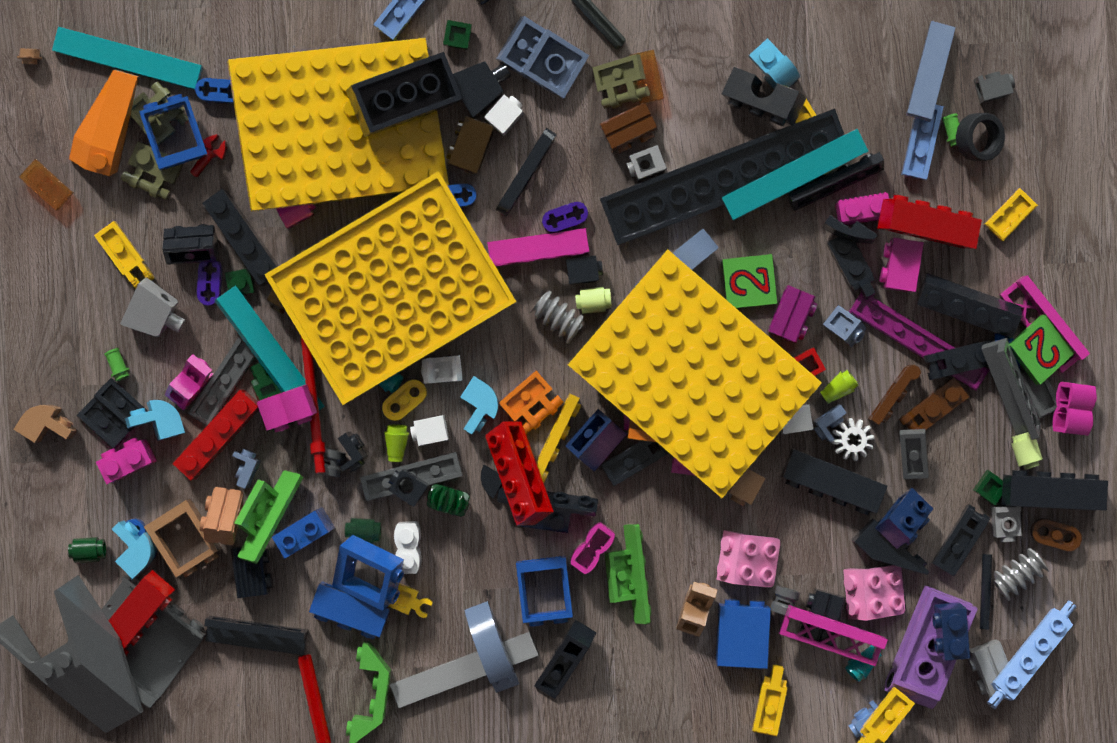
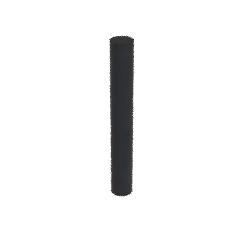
[979,554,992,629]

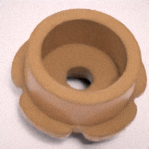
[17,48,42,64]

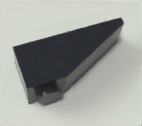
[534,619,597,699]

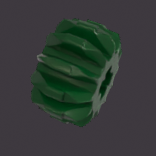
[427,484,470,517]

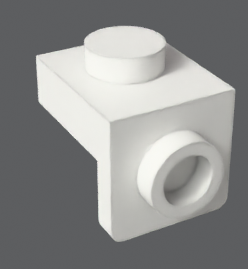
[421,356,462,384]

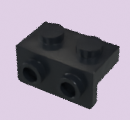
[337,432,368,473]

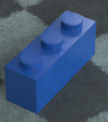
[309,581,391,639]

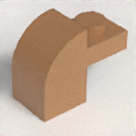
[13,405,77,443]
[676,582,717,637]

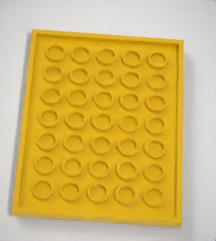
[227,38,449,212]
[265,171,516,405]
[568,249,822,498]

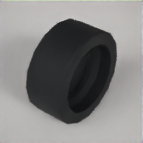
[956,113,1005,161]

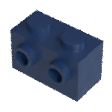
[565,409,627,471]
[875,488,934,549]
[932,602,970,661]

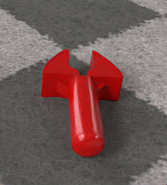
[190,134,227,177]

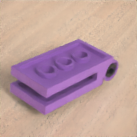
[884,585,978,709]

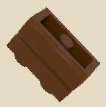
[600,102,658,154]

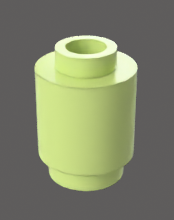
[575,287,612,314]
[1011,432,1043,470]

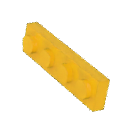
[536,393,581,483]

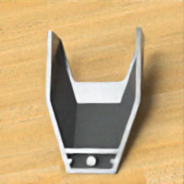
[0,575,143,733]

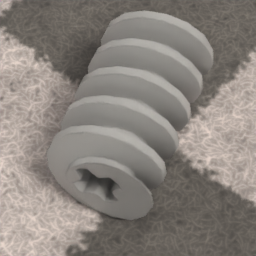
[529,290,584,344]
[992,548,1049,601]

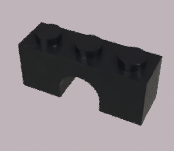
[721,67,806,126]

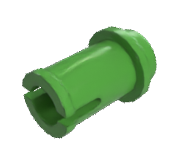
[942,113,960,147]
[104,348,130,381]

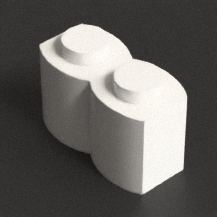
[394,521,422,574]

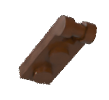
[868,365,921,425]
[898,377,969,430]

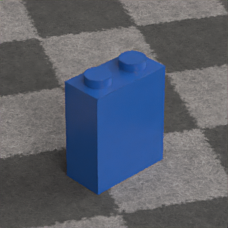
[716,599,771,669]

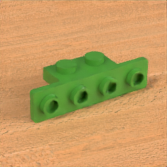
[234,470,303,564]
[604,524,651,624]

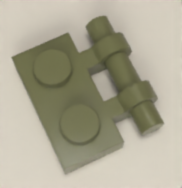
[592,54,650,109]
[130,81,189,146]
[121,141,184,200]

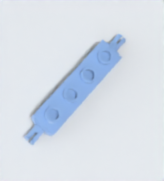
[987,601,1076,709]

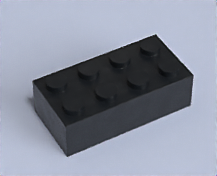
[346,52,462,137]

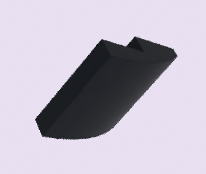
[76,378,148,449]

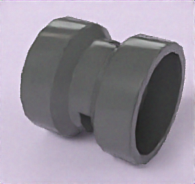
[322,447,346,477]
[770,585,800,615]

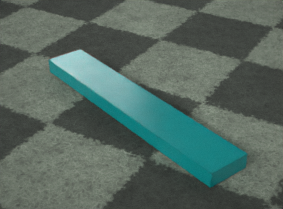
[52,26,203,90]
[721,129,868,220]
[214,285,324,410]

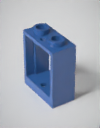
[139,94,208,171]
[272,507,335,558]
[332,535,404,611]
[516,555,573,627]

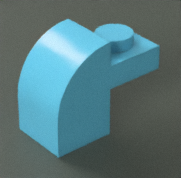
[748,38,800,89]
[460,376,499,434]
[125,400,185,441]
[112,521,156,579]

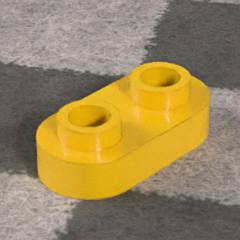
[382,380,427,421]

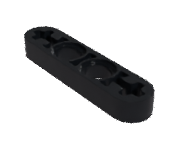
[496,128,557,216]

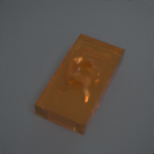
[629,50,664,104]
[19,159,74,211]

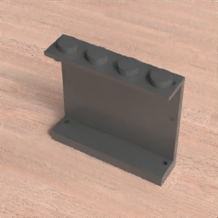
[102,574,206,708]

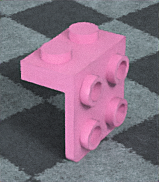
[716,530,780,587]
[843,565,905,621]

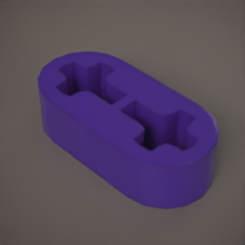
[542,202,588,233]
[197,261,223,306]

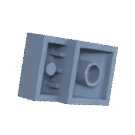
[496,16,589,99]

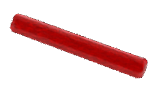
[298,654,331,743]

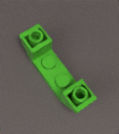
[346,641,391,743]

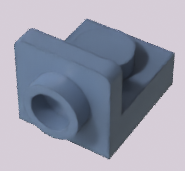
[823,305,866,347]
[814,404,846,443]
[233,449,261,489]

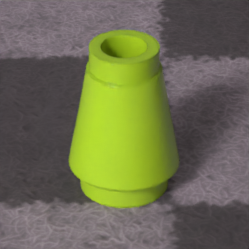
[820,370,859,404]
[384,424,409,462]

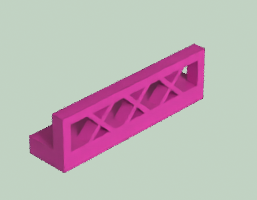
[487,228,589,267]
[999,275,1090,373]
[779,605,888,666]

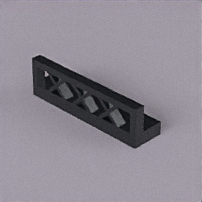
[204,615,308,655]

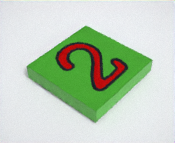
[722,254,777,308]
[1009,314,1074,385]

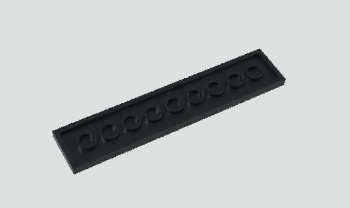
[600,108,844,245]

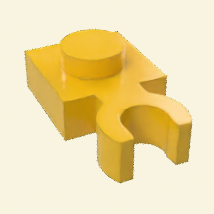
[389,583,433,618]

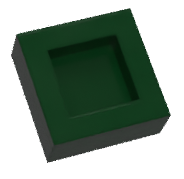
[443,20,472,50]
[225,268,255,295]
[973,470,1003,505]

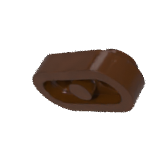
[1030,519,1082,551]

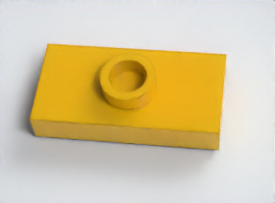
[984,188,1038,242]

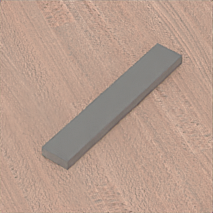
[390,631,538,708]

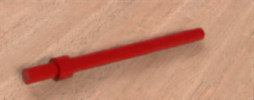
[300,335,326,474]

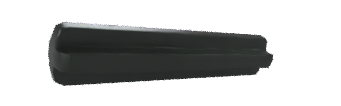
[572,0,626,49]

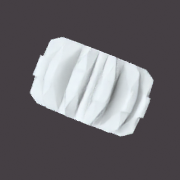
[831,418,874,461]

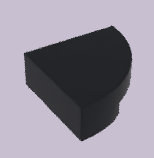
[481,464,502,498]

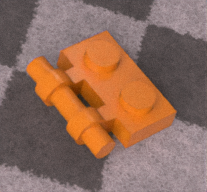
[499,370,564,435]

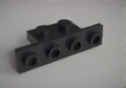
[497,484,598,533]

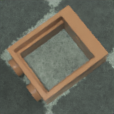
[144,499,222,578]

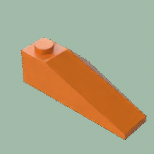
[69,70,139,176]

